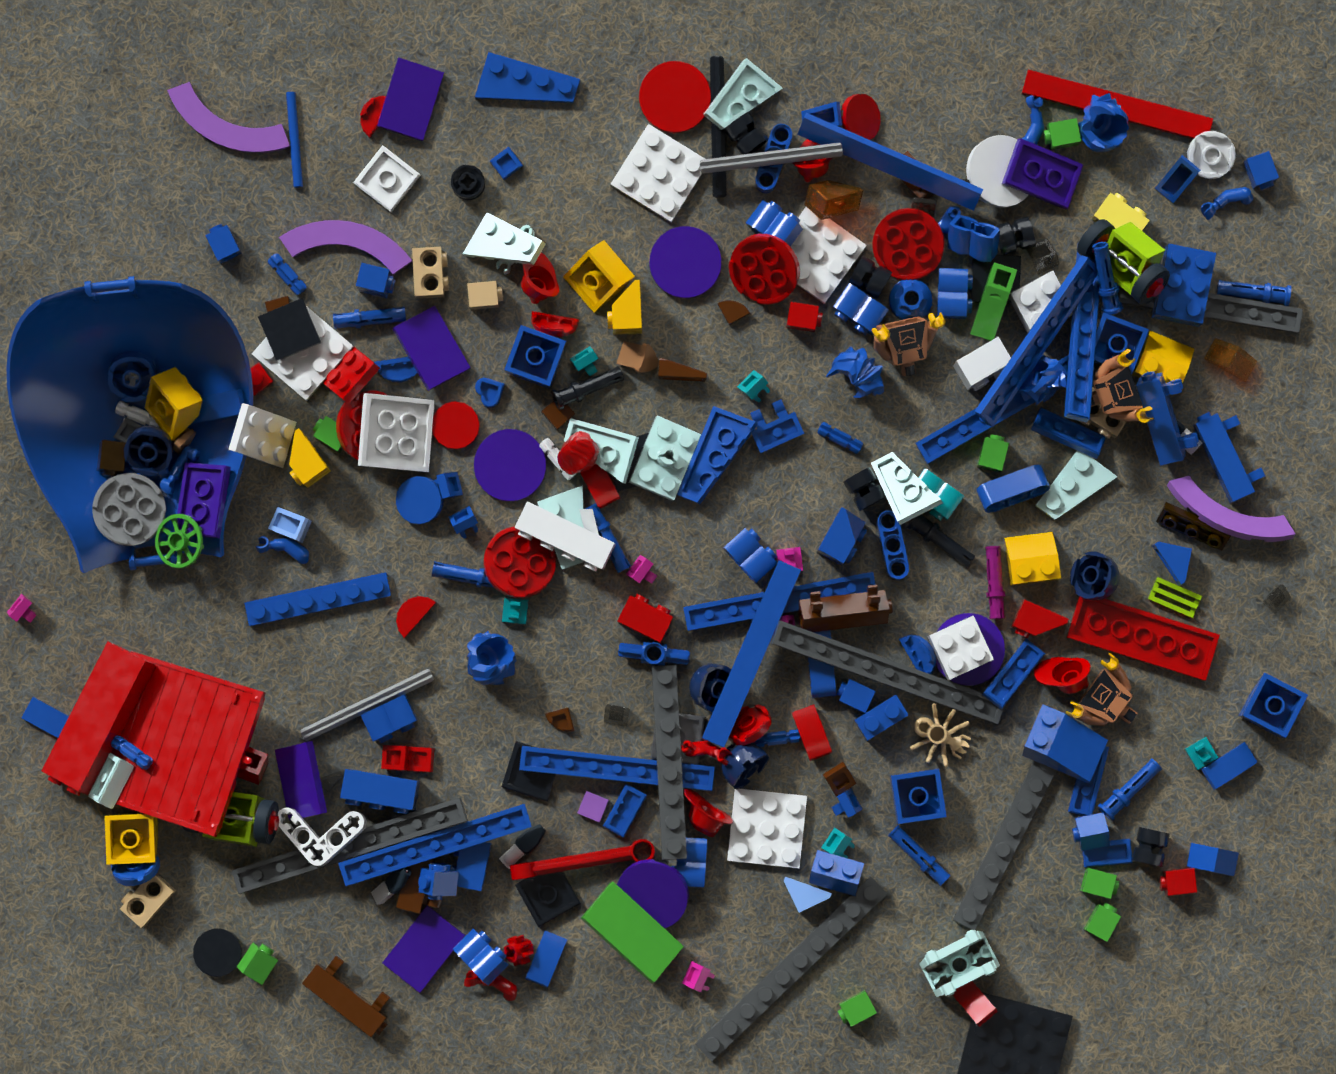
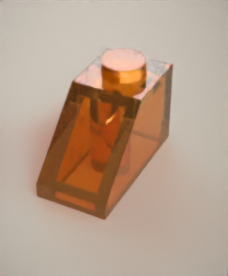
[804,180,864,220]

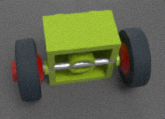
[1077,219,1170,305]
[182,792,279,847]

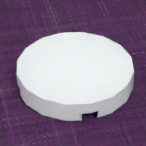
[1187,131,1236,179]

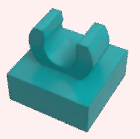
[570,346,599,376]
[737,370,770,402]
[502,598,529,624]
[1185,737,1218,770]
[821,827,855,858]

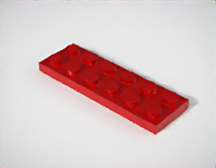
[1066,596,1220,681]

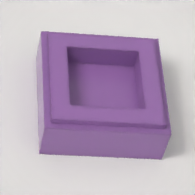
[577,791,609,822]

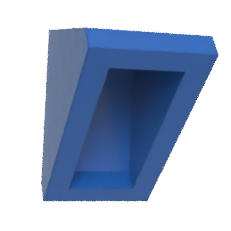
[801,102,842,128]
[1155,155,1201,203]
[1152,542,1192,586]
[1186,843,1239,876]

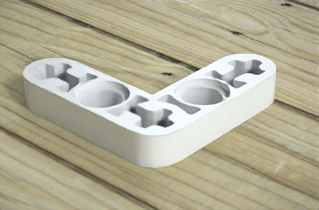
[278,808,367,866]

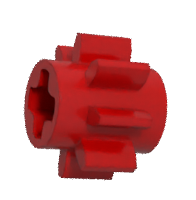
[504,935,534,966]

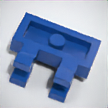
[750,399,804,453]

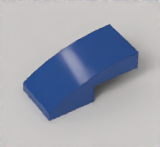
[1201,742,1257,790]
[525,931,567,988]

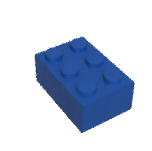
[1152,244,1216,327]
[340,769,420,814]

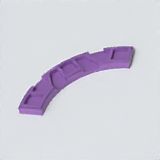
[167,82,290,153]
[279,220,413,275]
[1167,476,1295,542]

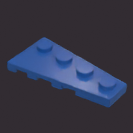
[475,52,580,103]
[677,406,758,504]

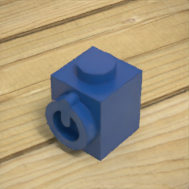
[418,862,459,900]

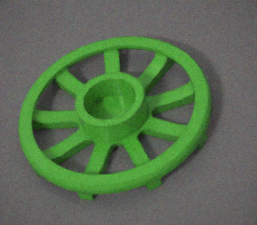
[155,514,204,568]

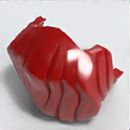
[557,431,600,475]

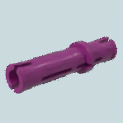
[985,546,1006,619]

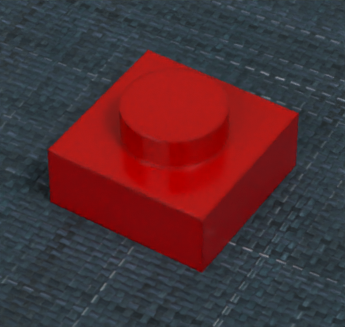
[250,362,273,396]

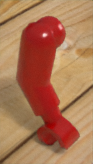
[681,740,732,765]
[464,970,518,1001]

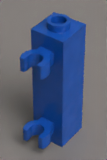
[1136,371,1199,466]
[1193,412,1265,503]

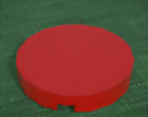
[841,94,881,140]
[432,401,480,450]
[729,704,772,745]

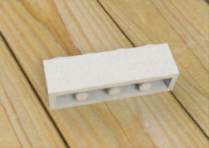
[515,501,616,572]

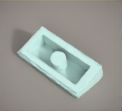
[88,753,134,809]

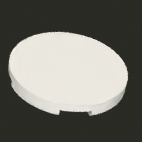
[966,135,1028,208]

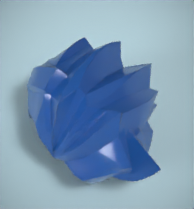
[1078,93,1129,152]
[826,346,884,398]
[1017,355,1068,405]
[466,631,517,685]

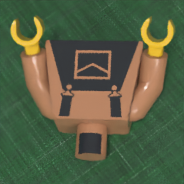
[871,312,946,376]
[1091,349,1154,423]
[1066,653,1138,726]

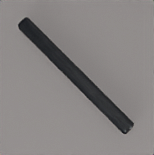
[710,56,727,198]

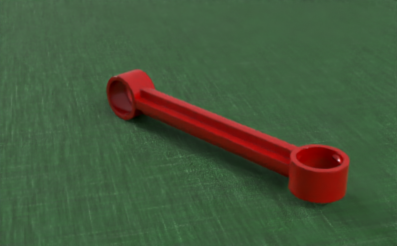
[509,839,655,880]

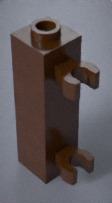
[798,585,893,632]
[396,831,442,914]
[302,956,390,1037]

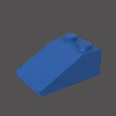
[1022,704,1108,784]

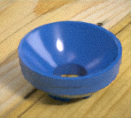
[889,279,932,320]

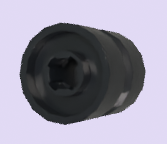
[724,112,769,155]
[995,217,1036,255]
[848,256,892,299]
[843,467,886,511]
[1132,827,1170,867]

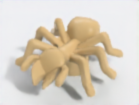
[910,703,971,767]

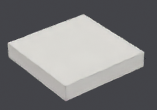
[353,145,421,213]

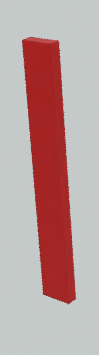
[1021,69,1213,139]

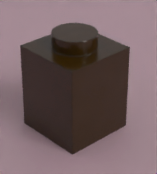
[97,440,126,477]

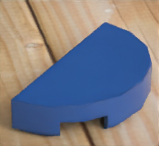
[374,357,417,383]
[899,635,936,674]

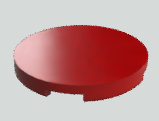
[639,61,711,133]
[872,208,945,280]
[729,234,800,305]
[336,391,387,460]
[483,526,556,598]

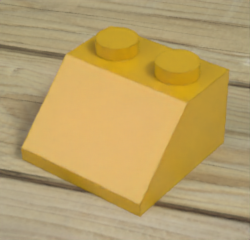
[563,240,635,313]
[607,280,642,335]
[1132,330,1194,383]
[145,367,203,441]
[289,428,331,488]
[1004,532,1061,586]
[105,814,158,865]

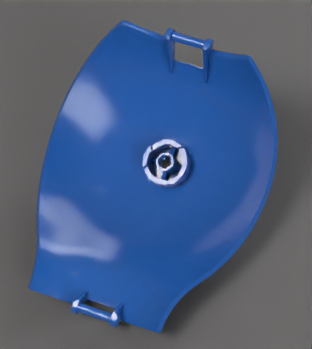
[6,276,253,573]

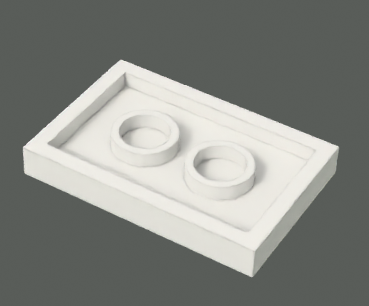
[229,403,297,468]

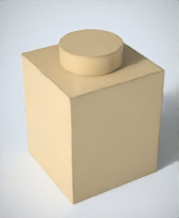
[467,281,503,310]

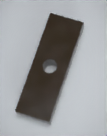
[1156,502,1231,551]

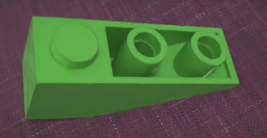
[970,263,1017,341]

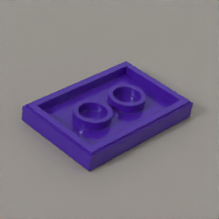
[377,57,444,141]
[1002,138,1084,210]
[393,306,471,391]
[174,463,231,539]
[275,741,327,821]
[382,905,465,993]

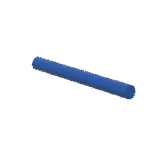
[286,92,303,188]

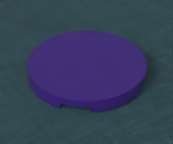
[649,226,721,299]
[474,429,546,502]
[934,613,1005,686]
[617,859,689,928]

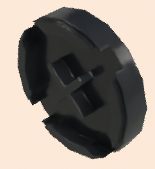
[193,928,242,977]

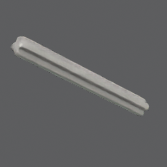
[700,143,843,174]
[300,669,434,741]

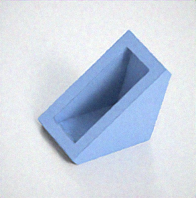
[268,507,312,543]
[784,877,832,913]

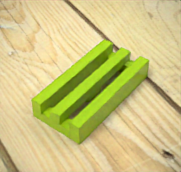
[1148,577,1202,618]

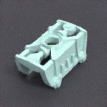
[919,930,1000,997]

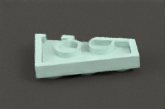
[703,58,783,130]
[463,213,546,265]
[564,418,639,484]

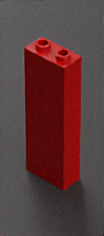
[41,641,156,796]

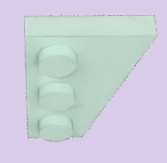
[1035,451,1117,520]
[871,452,943,525]
[537,485,585,570]

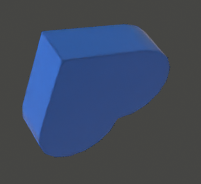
[475,378,505,408]

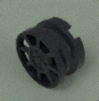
[451,165,485,201]

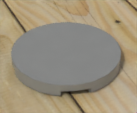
[92,473,166,546]

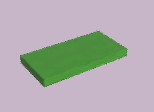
[580,881,684,983]

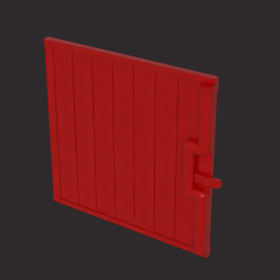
[83,651,266,837]

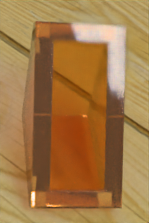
[1204,338,1257,382]

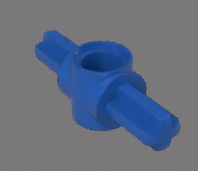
[618,641,690,666]

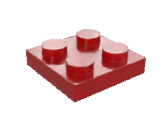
[322,347,380,405]

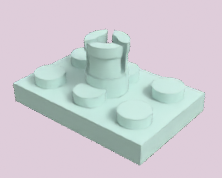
[629,415,701,501]

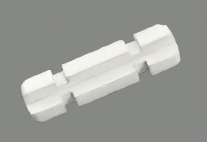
[115,401,160,428]
[539,438,576,480]

